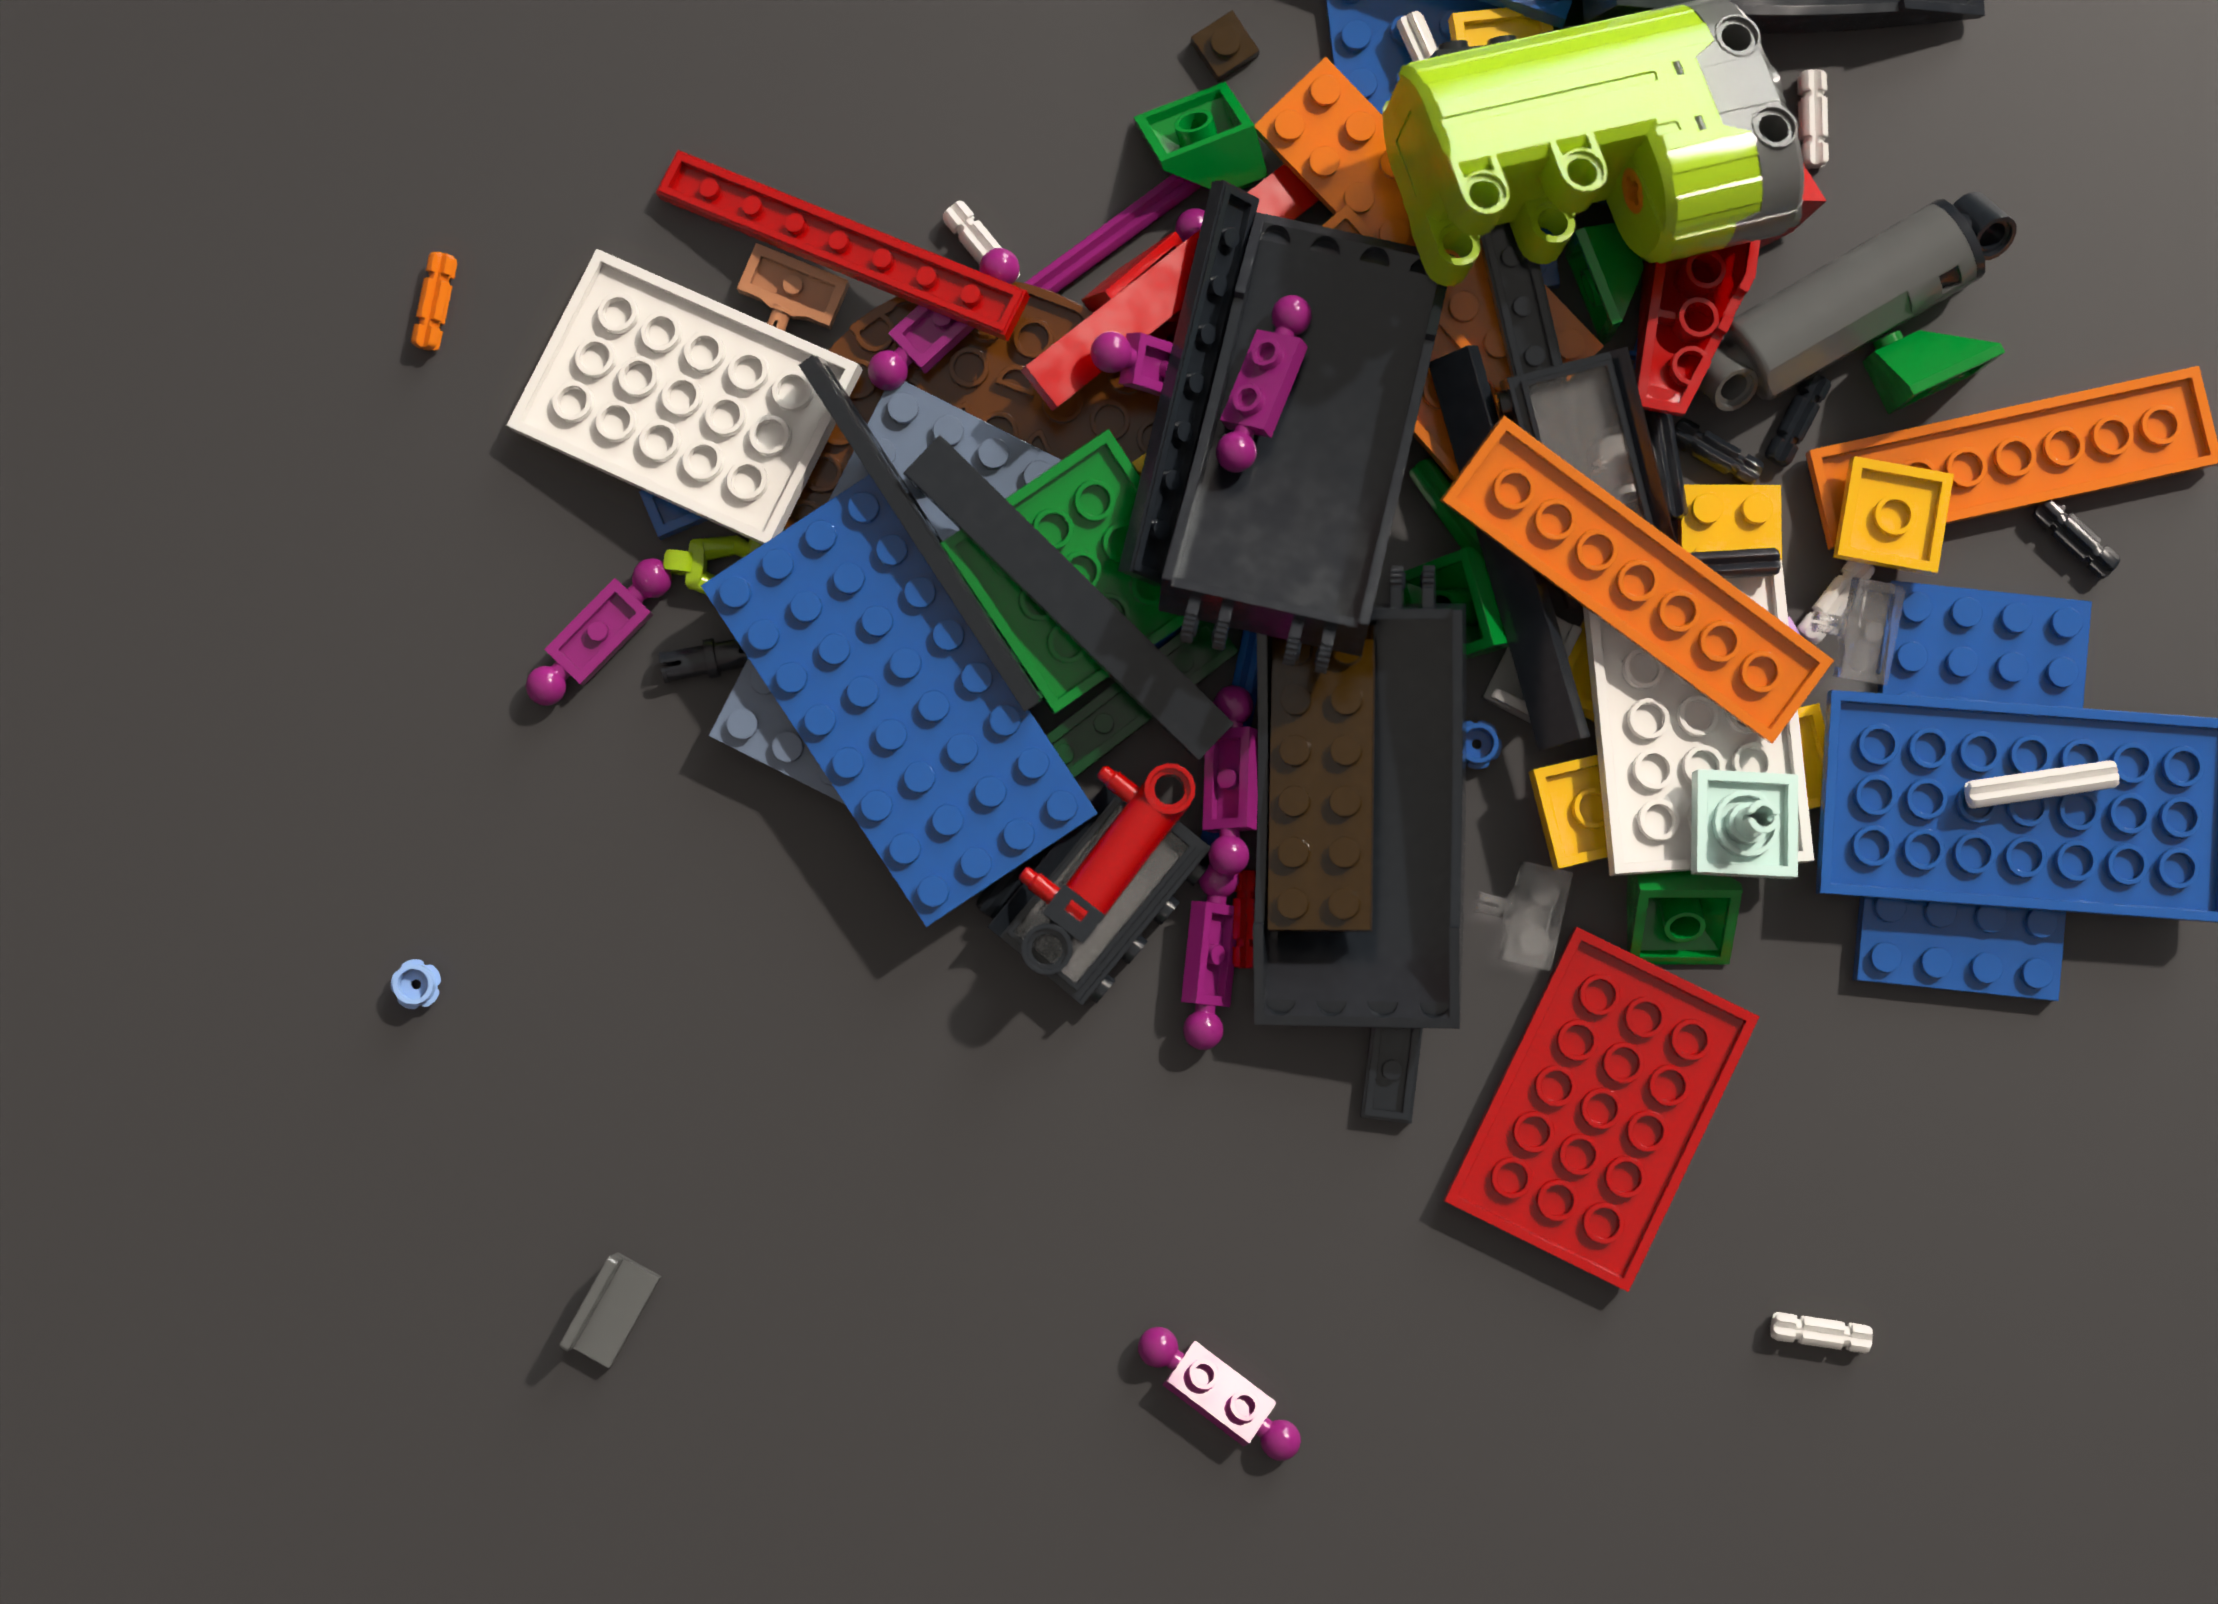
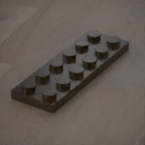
[1268,625,1376,932]

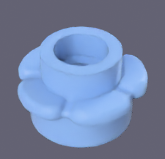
[391,959,441,1009]

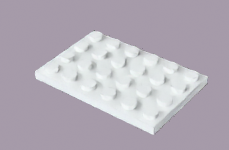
[507,249,863,545]
[1583,559,1814,876]

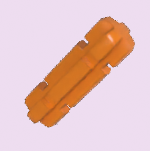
[411,252,457,351]

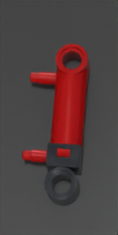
[1019,763,1195,975]

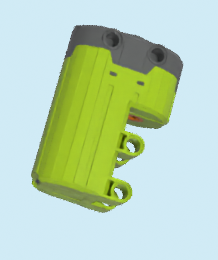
[1383,0,1804,286]

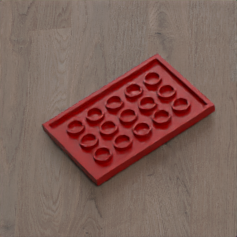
[1443,927,1760,1292]

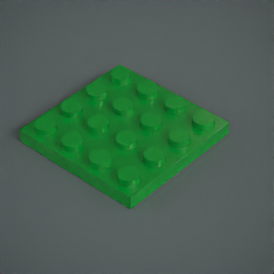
[940,429,1184,713]

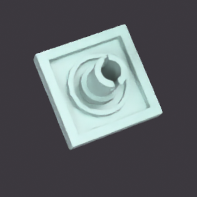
[1691,769,1798,879]

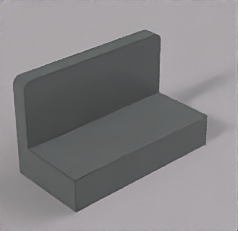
[559,1252,662,1368]

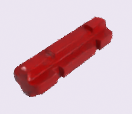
[1232,870,1256,969]

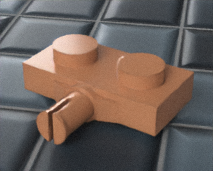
[737,243,850,331]

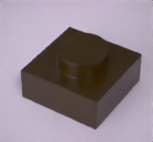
[1191,10,1260,83]

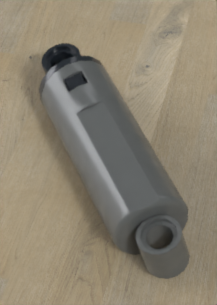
[1699,192,2017,411]

